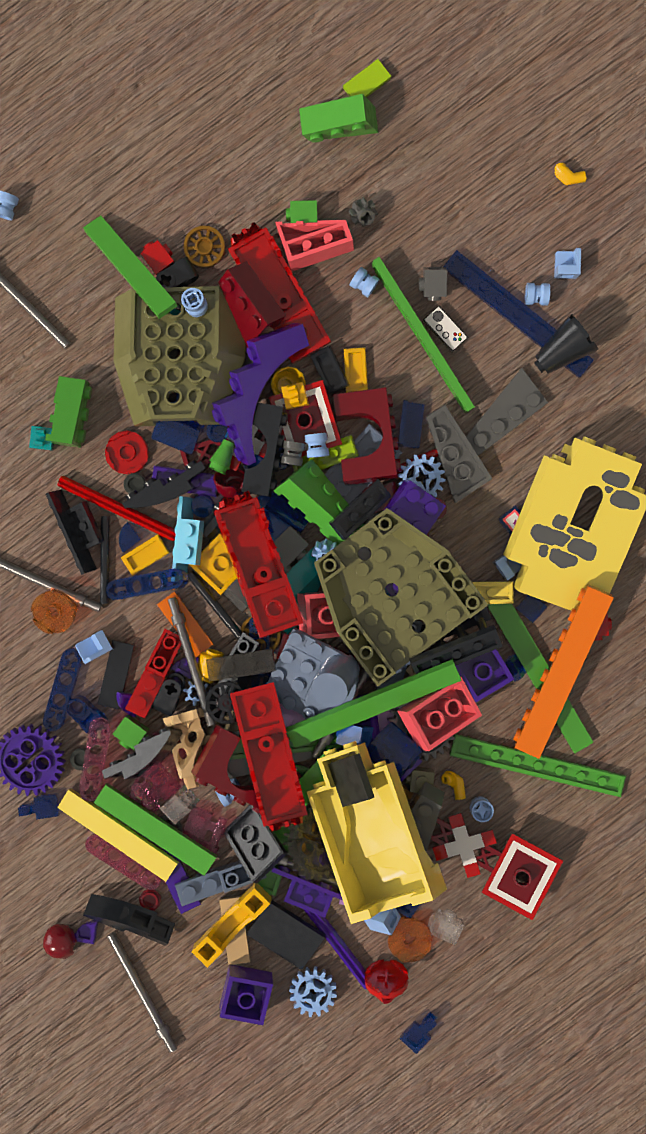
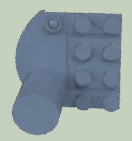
[267,627,360,719]

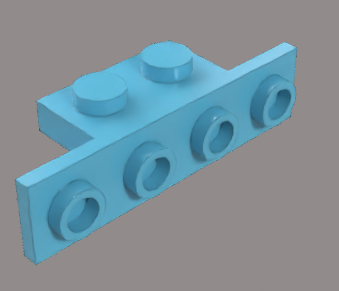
[170,496,204,585]

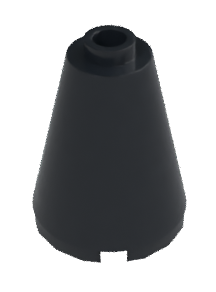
[534,314,599,374]

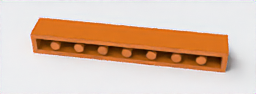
[513,584,614,759]

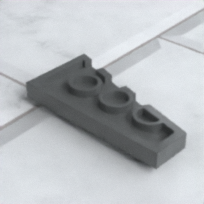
[466,368,548,455]
[426,404,492,503]

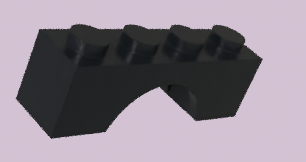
[242,403,288,497]

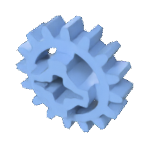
[397,454,446,497]
[289,966,337,1017]

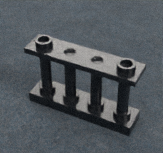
[409,607,503,674]

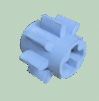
[311,539,336,561]
[183,680,209,706]

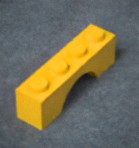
[192,883,271,968]

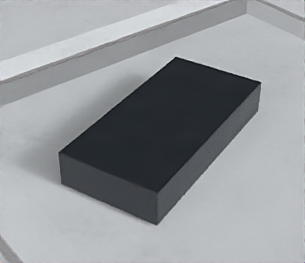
[310,345,350,395]

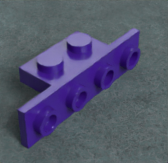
[271,865,343,918]

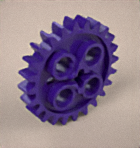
[0,724,66,796]

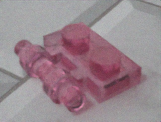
[131,760,182,811]
[183,805,227,854]

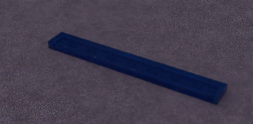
[443,250,594,378]

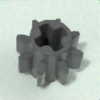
[349,197,378,227]

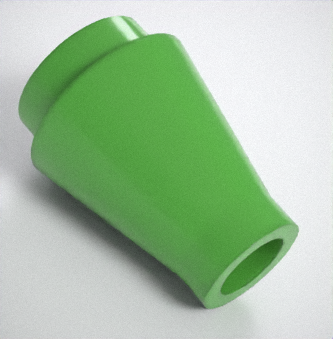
[209,439,235,474]

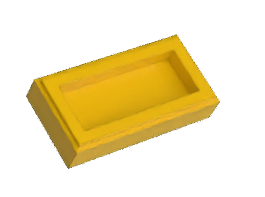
[344,348,368,393]
[121,534,170,576]

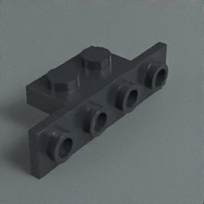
[45,489,104,575]

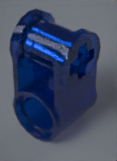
[66,695,108,736]

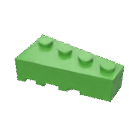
[273,459,365,546]

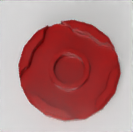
[105,430,150,475]

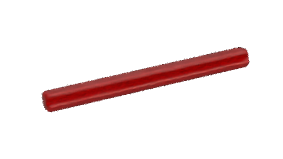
[57,476,176,541]

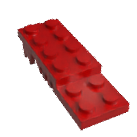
[228,222,331,364]
[214,491,304,638]
[230,682,308,831]

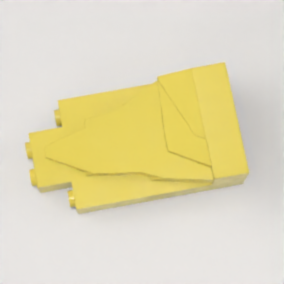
[307,741,447,924]

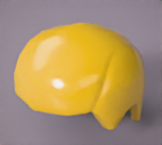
[271,366,306,395]

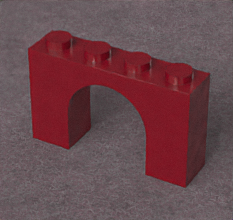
[333,387,401,485]
[191,725,297,814]

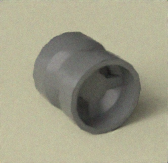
[280,440,306,466]

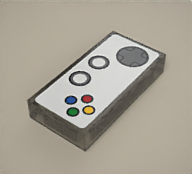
[422,305,469,353]

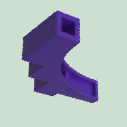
[212,323,309,465]

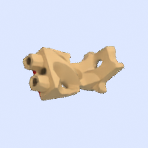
[163,708,211,789]

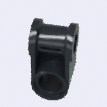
[156,257,199,288]
[151,672,186,716]

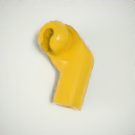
[554,163,586,185]
[441,771,466,800]

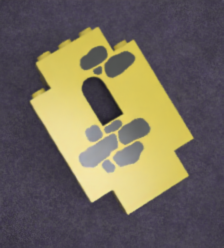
[503,437,646,610]

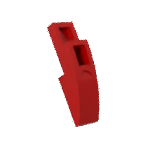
[125,629,182,719]

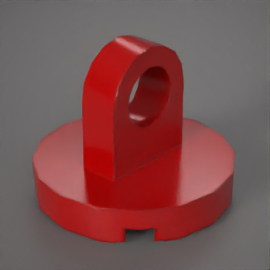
[364,959,409,1004]

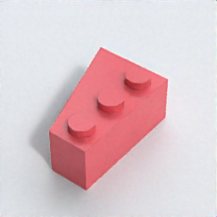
[275,220,354,271]

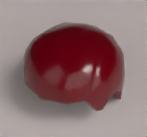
[213,469,245,498]
[43,924,77,959]

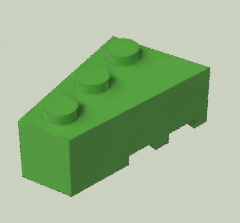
[299,94,378,142]
[45,376,92,448]

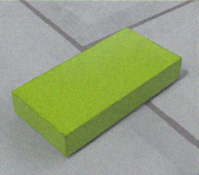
[343,59,391,98]

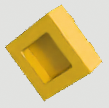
[281,382,309,410]

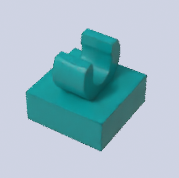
[29,426,53,451]

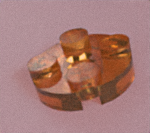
[31,589,77,634]
[387,916,432,963]

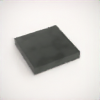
[328,753,375,807]

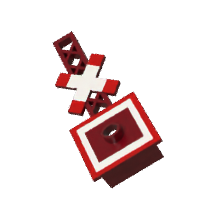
[180,380,342,471]
[410,803,563,920]

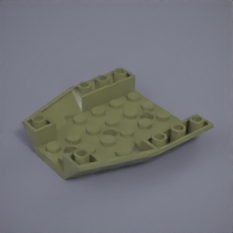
[114,286,246,426]
[314,508,488,687]

